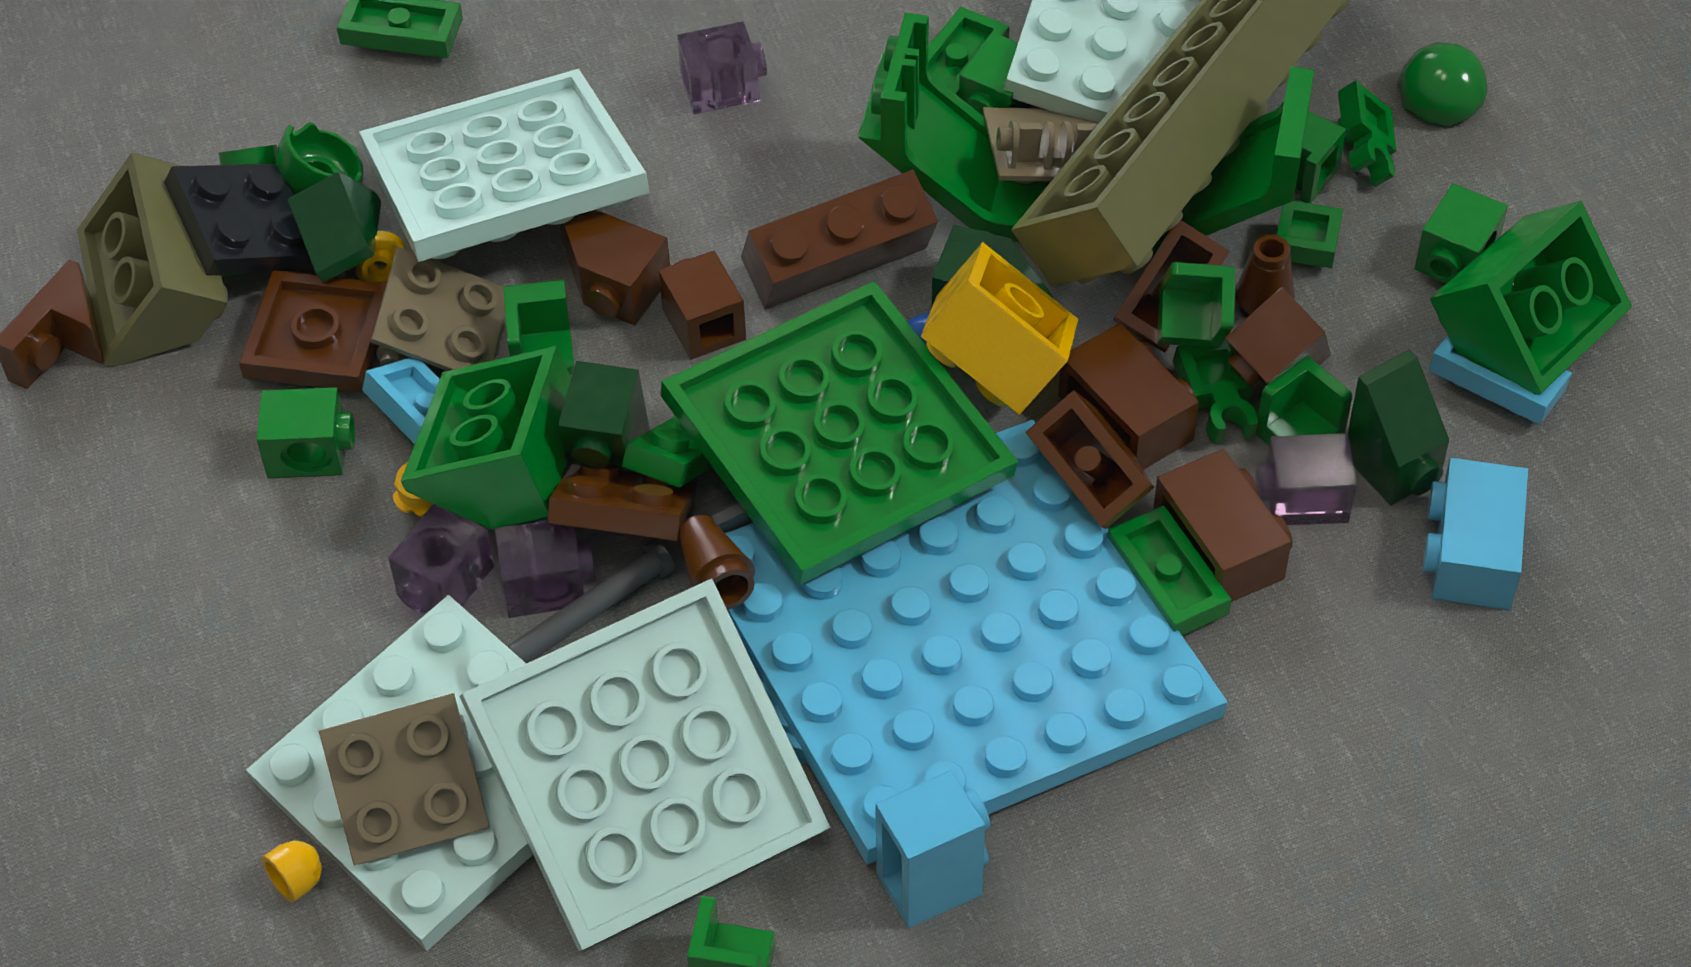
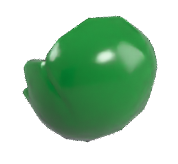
[1397,42,1488,127]
[275,122,363,195]

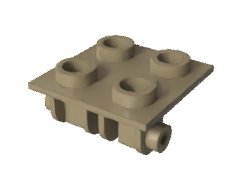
[982,107,1099,184]
[371,246,505,371]
[318,693,490,866]

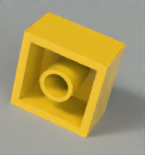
[921,242,1079,415]

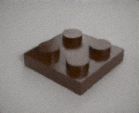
[239,270,387,393]
[547,464,697,541]

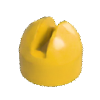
[261,840,322,903]

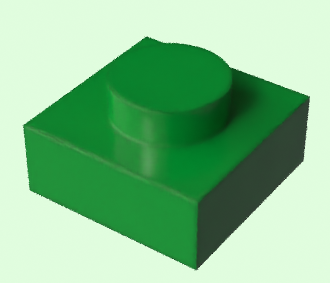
[1277,201,1343,269]

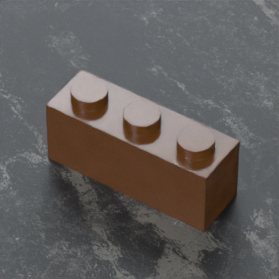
[741,170,938,309]

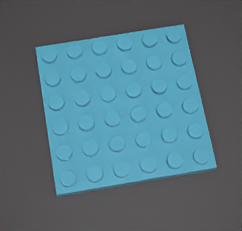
[725,419,1228,865]

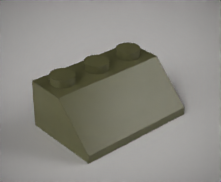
[77,152,228,367]

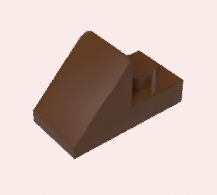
[0,259,104,389]

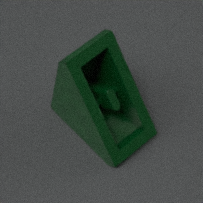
[287,172,382,282]

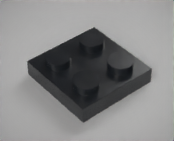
[164,164,314,275]

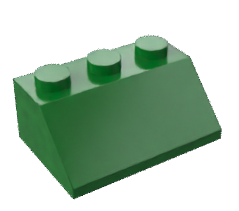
[1430,200,1632,395]
[401,346,571,529]

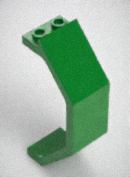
[857,12,1315,258]

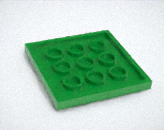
[660,281,1018,585]

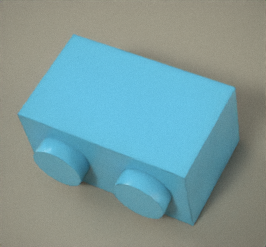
[1422,458,1528,610]
[875,769,990,929]

